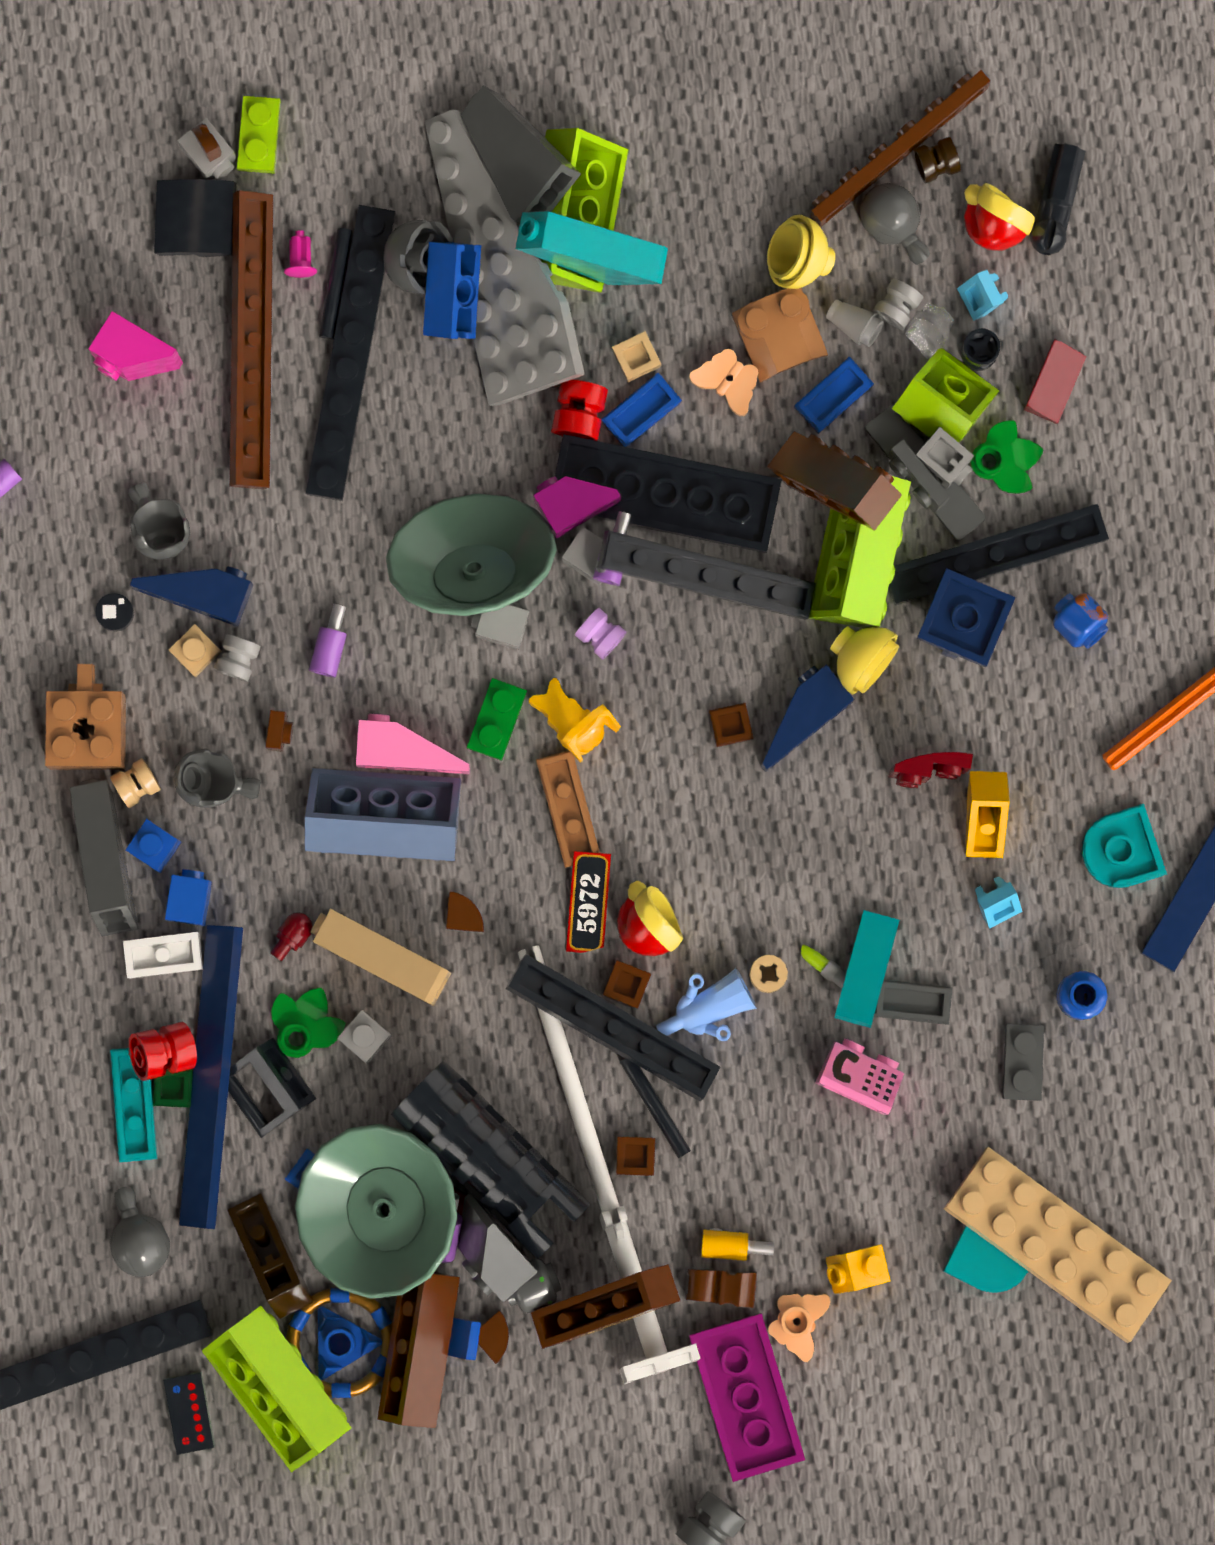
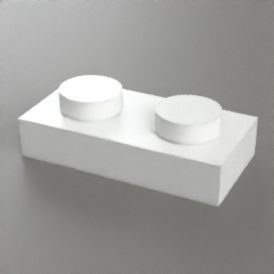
[123,932,203,979]

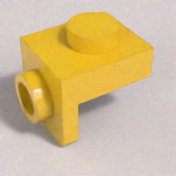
[826,1244,891,1294]

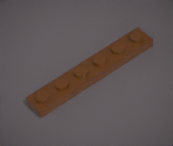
[810,70,991,227]

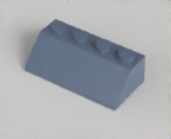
[305,768,461,861]

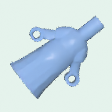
[656,968,757,1041]

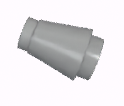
[826,299,884,347]

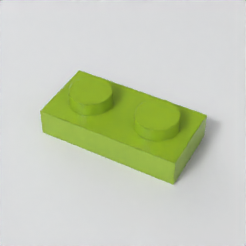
[237,96,281,174]

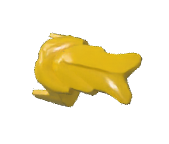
[529,678,621,763]

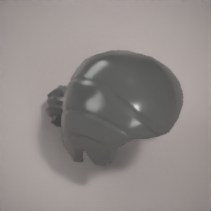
[860,183,930,265]
[128,483,190,560]
[173,749,261,808]
[110,1187,170,1277]

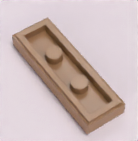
[536,751,600,868]

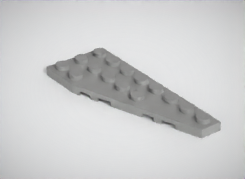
[424,109,585,406]

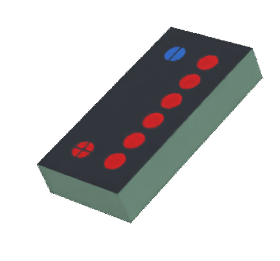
[163,1372,215,1455]

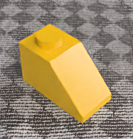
[966,771,1010,858]

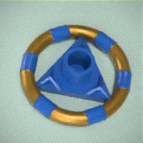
[286,1288,393,1398]

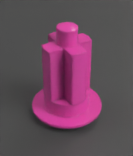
[284,230,317,278]

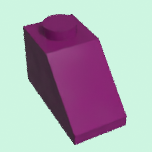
[533,476,621,539]

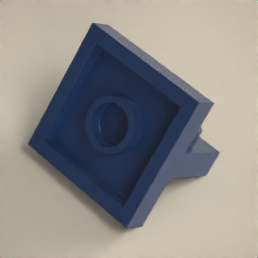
[916,568,1016,668]

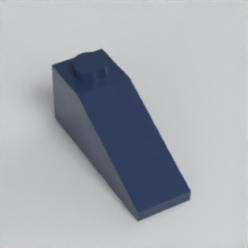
[130,566,253,627]
[761,664,855,772]

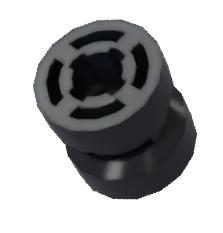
[961,328,1000,371]

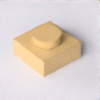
[612,331,661,382]
[169,624,222,677]

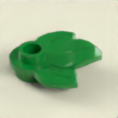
[970,420,1044,494]
[271,988,346,1058]

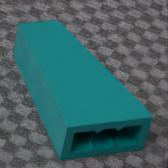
[515,211,668,285]

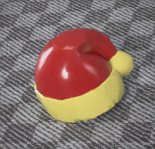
[964,183,1035,251]
[617,881,683,956]

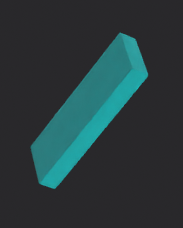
[834,910,900,1028]
[110,1048,158,1162]

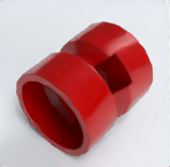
[551,379,608,441]
[128,1021,197,1081]

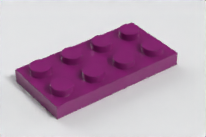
[689,1313,805,1482]

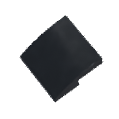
[154,179,237,257]

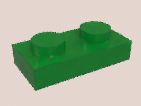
[467,678,527,761]

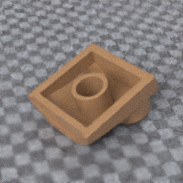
[731,288,828,383]

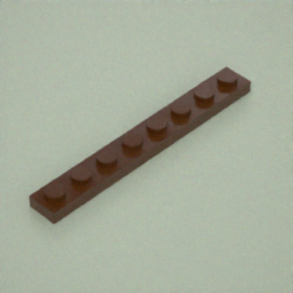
[229,190,273,490]

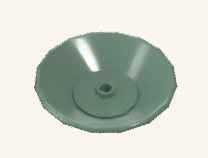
[386,494,557,616]
[295,1124,458,1299]

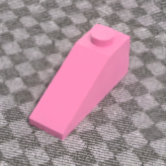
[356,714,470,774]

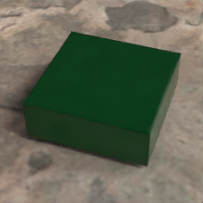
[153,1070,193,1107]

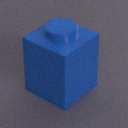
[126,819,182,873]
[165,869,212,926]

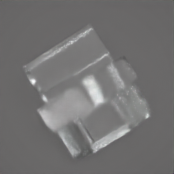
[906,303,954,358]

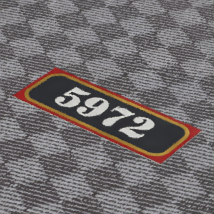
[566,851,611,953]

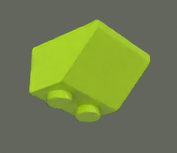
[892,347,999,443]

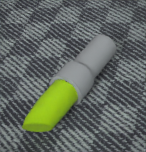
[801,944,846,988]

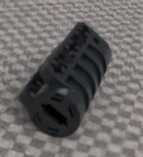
[391,1060,590,1259]

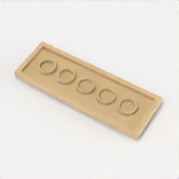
[944,1147,1172,1343]

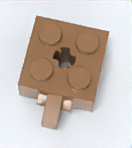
[45,664,126,770]

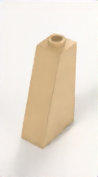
[311,909,451,1006]

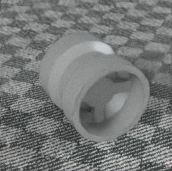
[873,279,923,330]
[213,634,261,682]

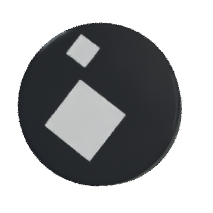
[95,593,134,632]

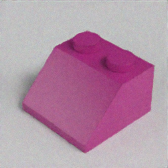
[88,311,183,381]

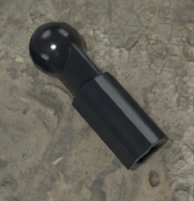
[1030,143,1086,255]

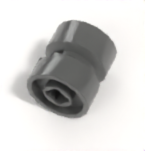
[676,1491,746,1545]

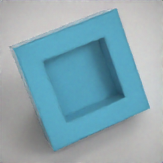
[957,270,1008,321]
[975,877,1023,929]

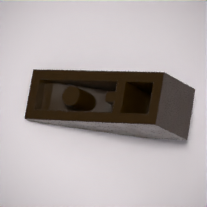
[227,1193,313,1319]

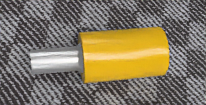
[701,1228,774,1261]

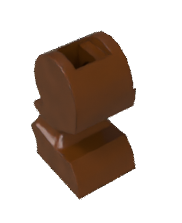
[685,1269,757,1308]

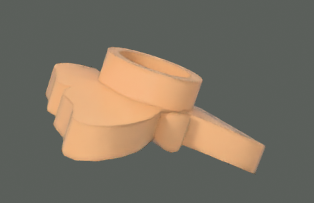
[689,349,759,416]
[768,1294,831,1362]

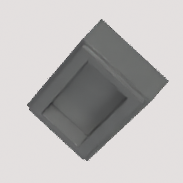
[874,980,953,1025]

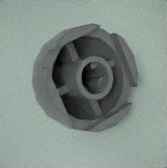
[383,220,454,295]

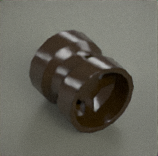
[914,137,961,184]

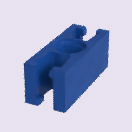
[423,242,481,339]

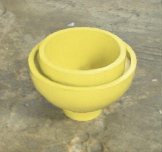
[767,215,835,289]
[830,626,899,695]

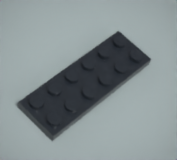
[555,434,782,553]

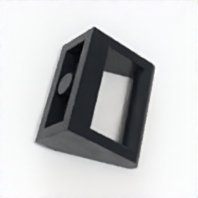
[228,1038,317,1138]

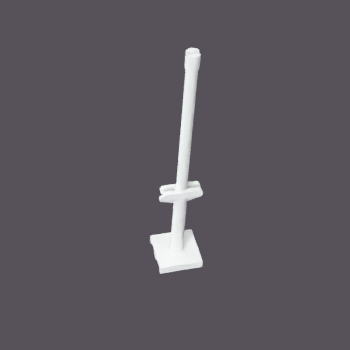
[518,946,700,1384]

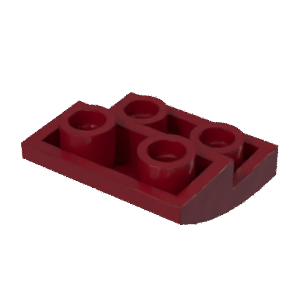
[889,752,973,789]

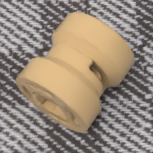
[110,758,161,808]

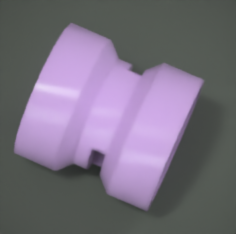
[575,608,627,660]

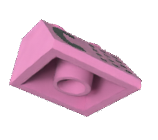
[815,1038,904,1115]

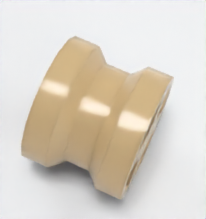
[749,955,788,993]

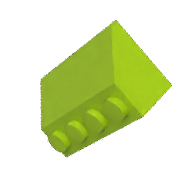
[540,128,629,293]
[809,476,911,628]
[202,1306,352,1472]

